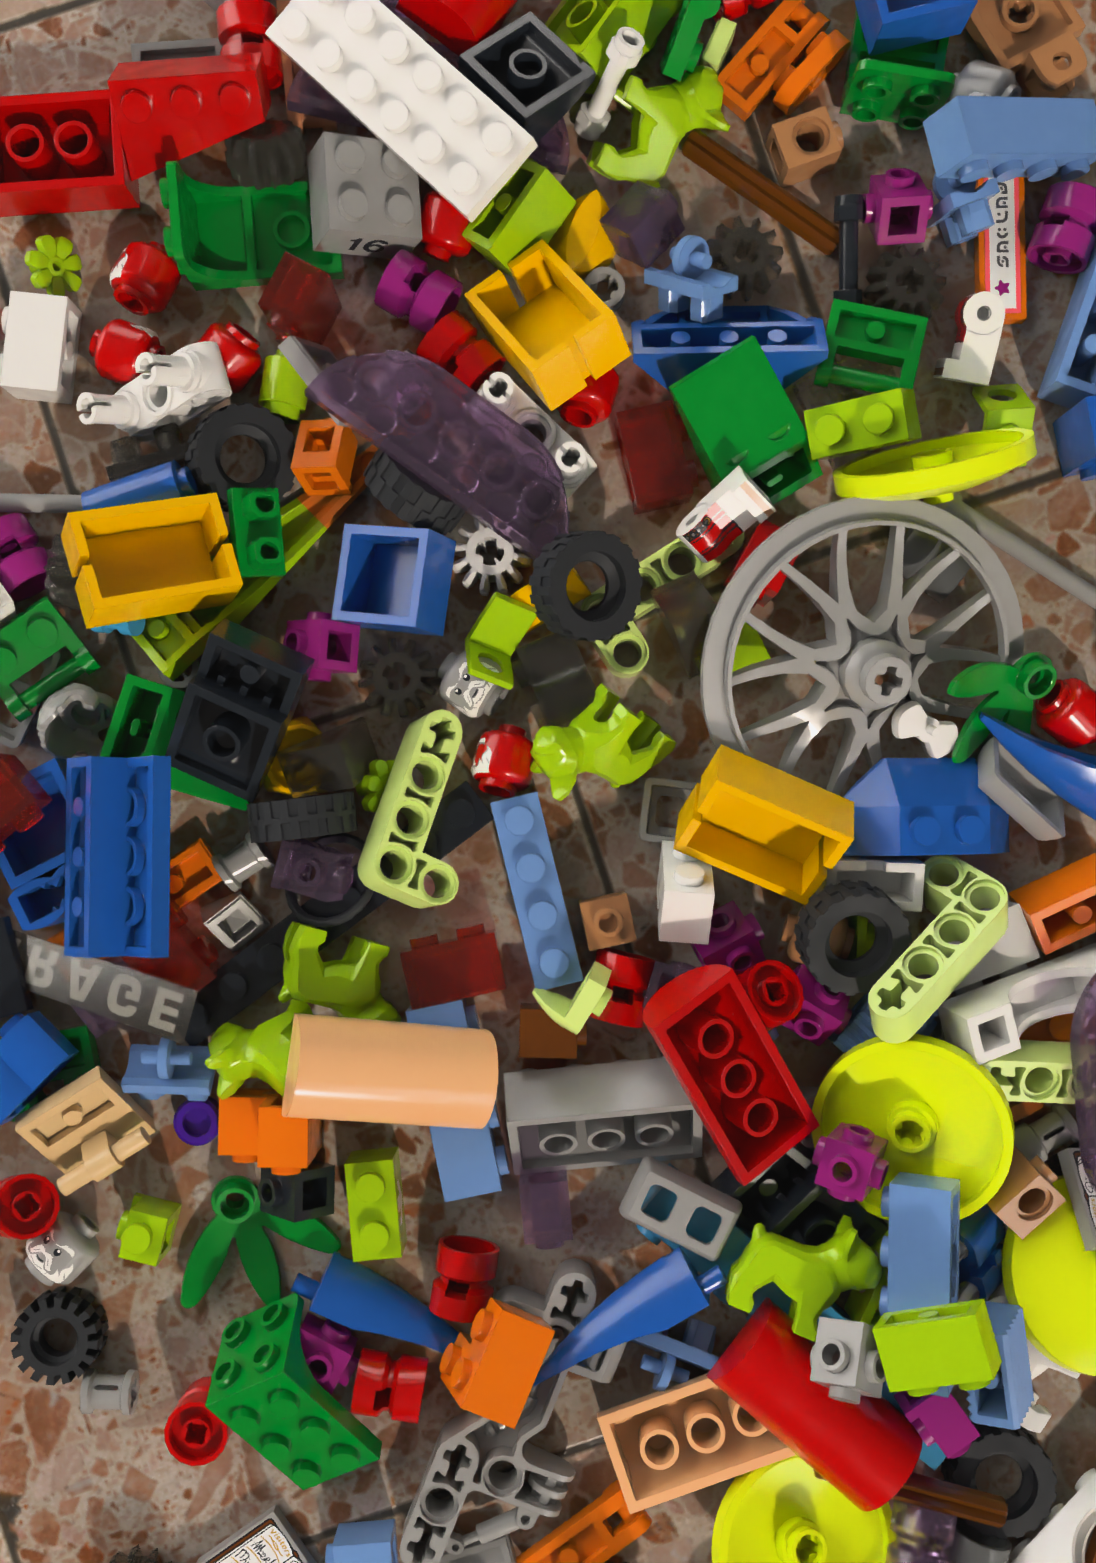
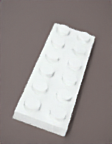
[265,0,538,223]

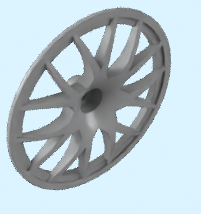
[700,497,1024,796]

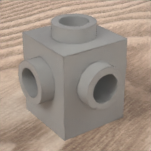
[810,1317,886,1404]

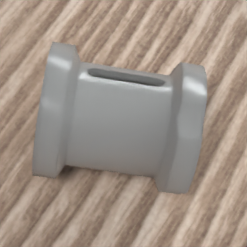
[211,831,276,892]
[80,1368,140,1415]

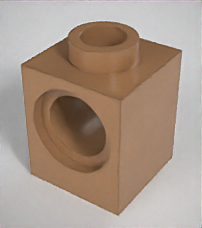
[765,105,844,188]
[578,891,637,951]
[987,1146,1066,1240]

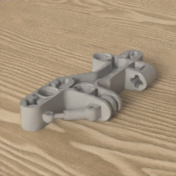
[399,1258,627,1563]

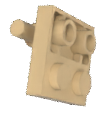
[14,1065,156,1196]

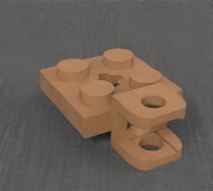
[965,0,1087,98]

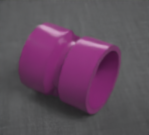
[1026,181,1096,274]
[374,249,463,335]
[0,513,60,603]

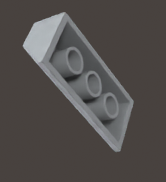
[503,1056,703,1175]

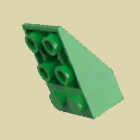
[668,335,823,505]
[100,673,250,811]

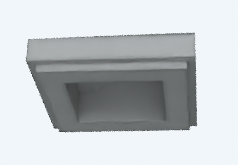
[200,891,271,954]

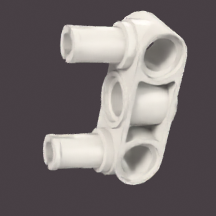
[76,341,232,442]
[465,372,597,502]

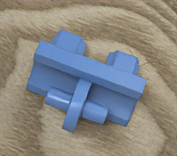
[927,173,1000,248]
[644,235,738,323]
[121,1036,215,1101]
[631,1318,719,1391]

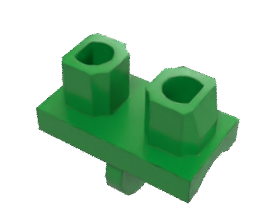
[227,488,286,578]

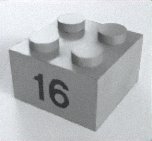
[307,131,423,259]

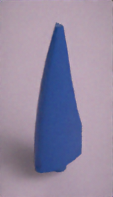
[979,712,1096,821]
[533,1246,728,1387]
[290,1251,459,1353]

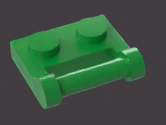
[659,0,721,81]
[813,298,928,393]
[0,595,101,722]

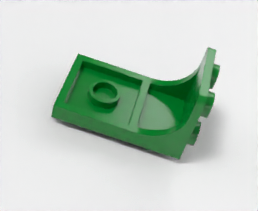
[839,9,956,130]
[159,160,345,291]
[205,1293,382,1490]

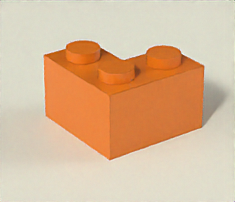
[218,1088,323,1176]
[439,1297,555,1429]

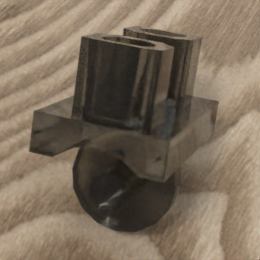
[106,422,189,482]

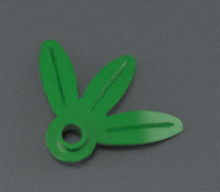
[947,652,1057,763]
[180,1175,342,1309]

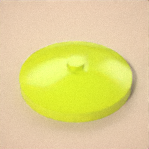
[832,428,1037,505]
[811,1034,1015,1221]
[1002,1175,1096,1376]
[711,1455,897,1563]

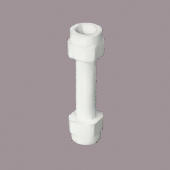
[574,27,645,141]

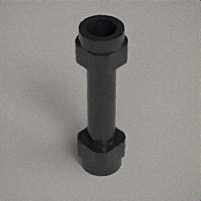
[833,194,864,304]

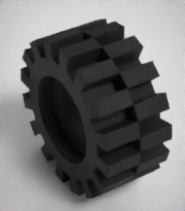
[10,1286,109,1386]

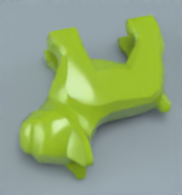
[586,65,731,194]
[530,683,677,801]
[278,921,401,1022]
[205,999,313,1100]
[724,1215,883,1342]

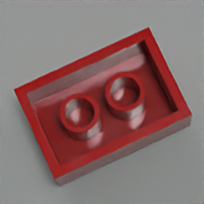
[0,89,140,217]

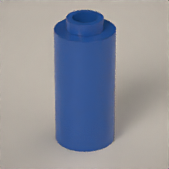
[81,460,198,510]

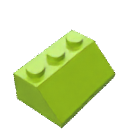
[545,0,684,94]

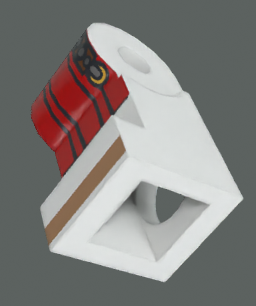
[933,291,1005,386]
[676,465,776,563]

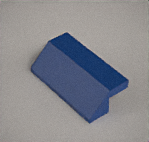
[64,755,171,958]

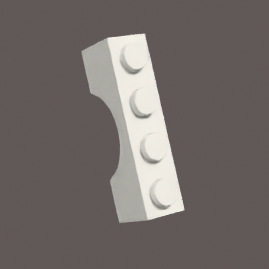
[938,942,1096,1065]
[1009,1468,1096,1563]

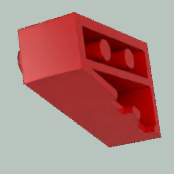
[107,52,272,181]

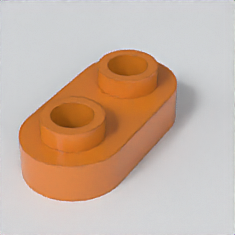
[772,29,851,116]

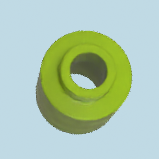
[258,349,309,424]

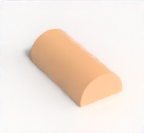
[281,1013,499,1129]
[597,1373,796,1514]

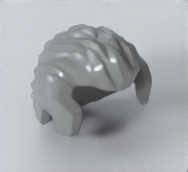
[37,683,117,759]

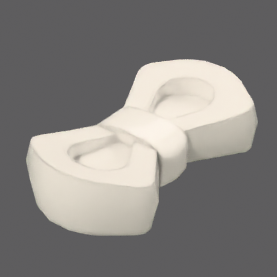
[891,701,958,759]

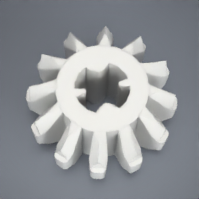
[453,514,531,596]

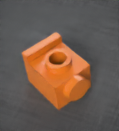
[290,418,358,496]

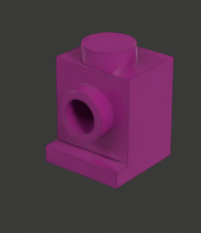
[893,1391,981,1459]

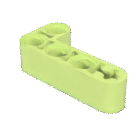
[580,532,744,678]
[357,709,463,909]
[868,855,1008,1044]
[982,1040,1096,1132]

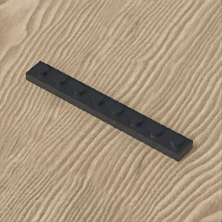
[166,781,494,1046]

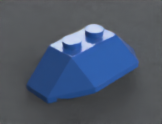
[631,305,829,392]
[842,758,1010,856]

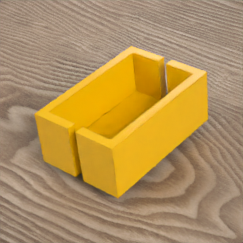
[464,239,631,412]
[60,492,243,629]
[673,744,854,905]

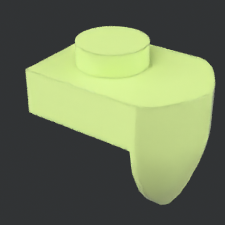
[532,961,613,1035]

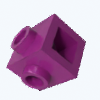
[862,168,933,245]
[283,612,360,682]
[690,900,766,975]
[782,964,852,1046]
[812,1122,889,1202]
[300,1312,359,1395]

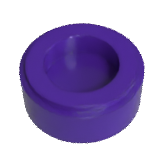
[173,1096,219,1146]

